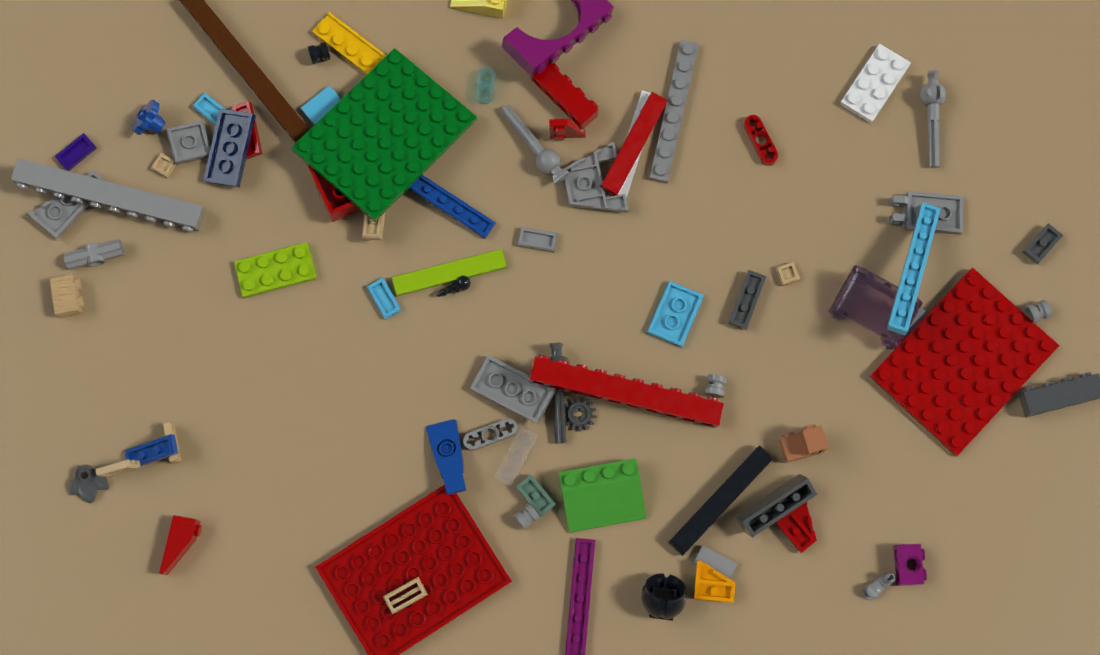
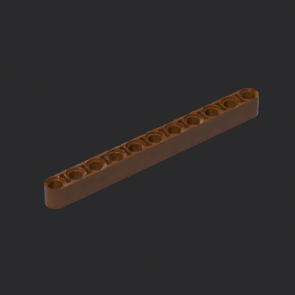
[180,0,310,143]

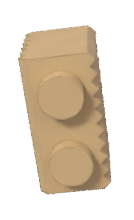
[49,274,84,318]

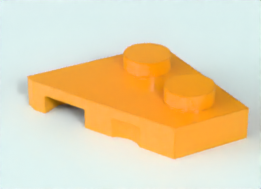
[694,559,735,603]

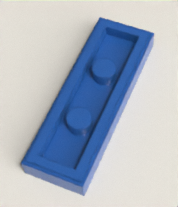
[125,434,178,467]

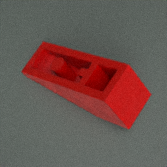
[159,515,202,575]

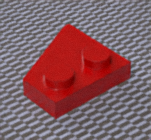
[549,119,586,141]
[775,502,817,553]

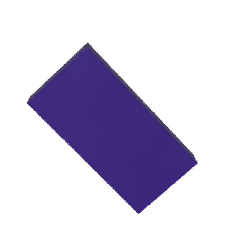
[55,133,97,171]

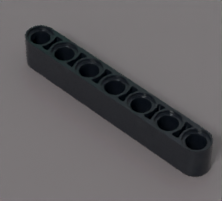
[668,445,774,556]

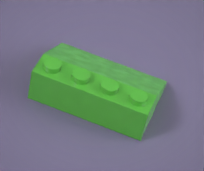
[559,458,646,533]

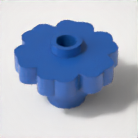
[132,100,166,135]

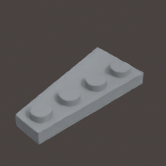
[28,170,106,239]

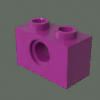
[893,544,927,586]

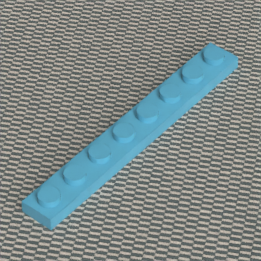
[887,203,941,336]

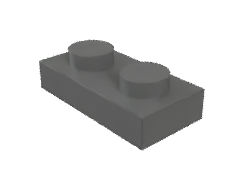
[1023,223,1063,264]

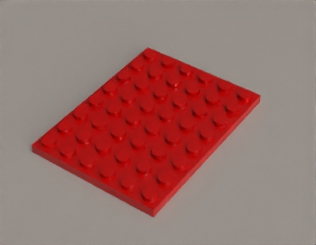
[869,267,1060,456]
[315,484,512,655]

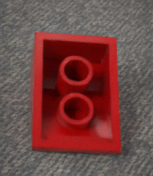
[308,166,361,222]

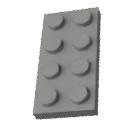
[470,355,556,424]

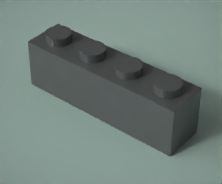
[1019,372,1100,418]
[735,474,817,538]

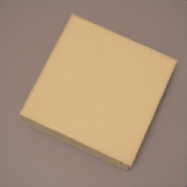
[151,153,176,178]
[775,262,800,286]

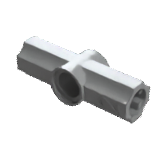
[64,239,125,270]

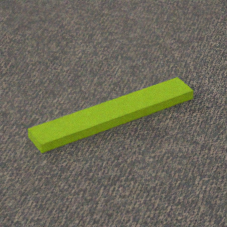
[392,249,507,296]

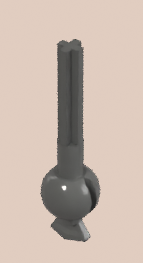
[549,342,570,444]

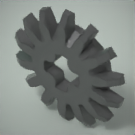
[565,397,597,431]

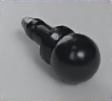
[436,275,471,297]

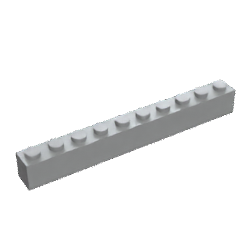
[11,158,205,232]

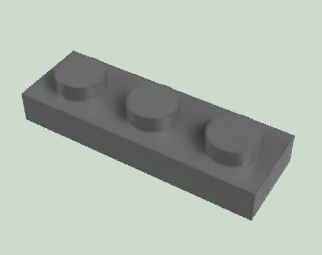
[728,270,766,330]

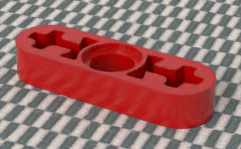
[744,115,778,166]

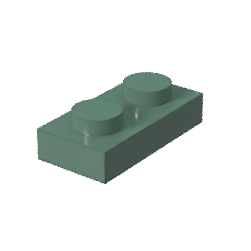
[516,474,556,517]

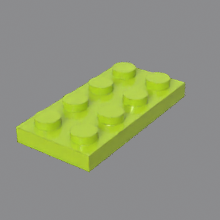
[234,242,317,298]

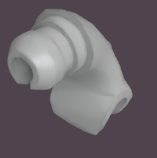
[863,573,896,600]

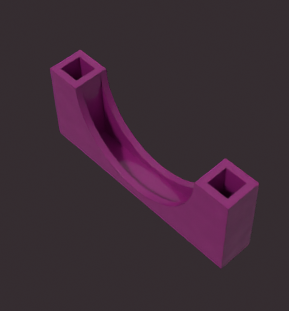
[501,0,614,77]

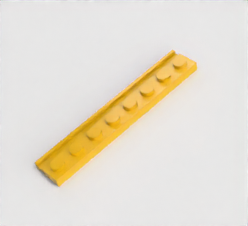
[312,12,387,75]

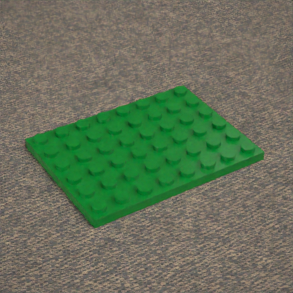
[291,48,477,222]

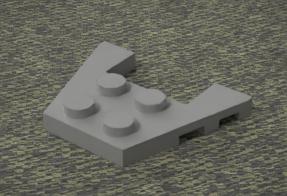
[564,142,629,213]

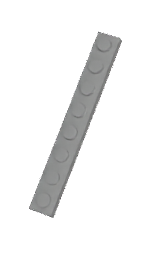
[649,40,699,184]

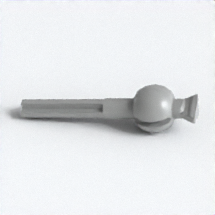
[920,70,947,168]
[501,104,569,184]

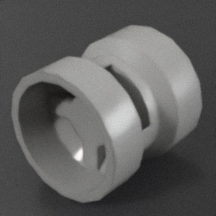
[1025,300,1052,324]
[705,374,727,398]
[514,503,541,530]

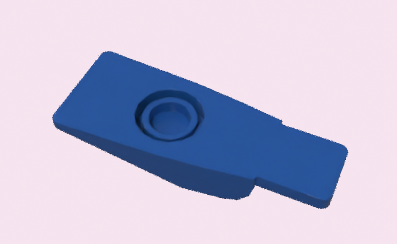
[426,419,466,495]

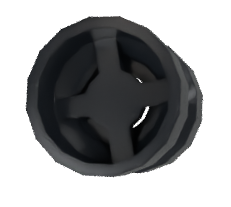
[308,42,331,64]

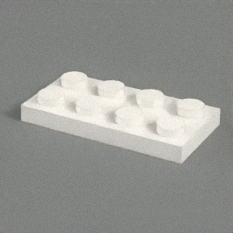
[840,44,911,123]

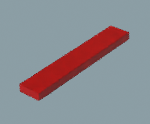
[600,91,668,196]

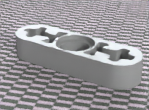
[463,419,518,451]

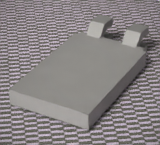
[889,191,964,235]

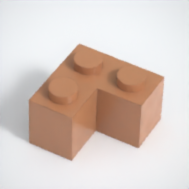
[778,424,828,463]

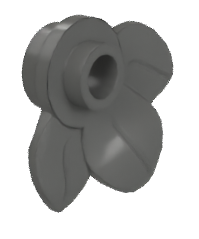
[69,465,109,503]

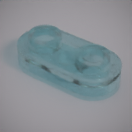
[475,67,496,104]

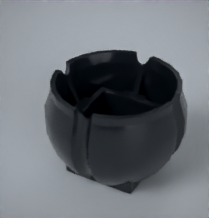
[641,573,687,621]

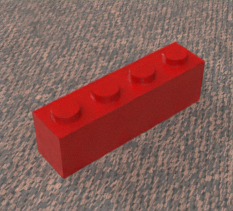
[531,63,598,129]

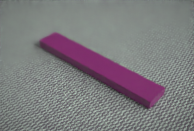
[565,538,595,655]

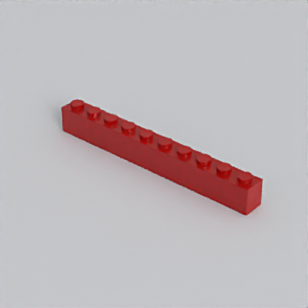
[528,355,724,428]

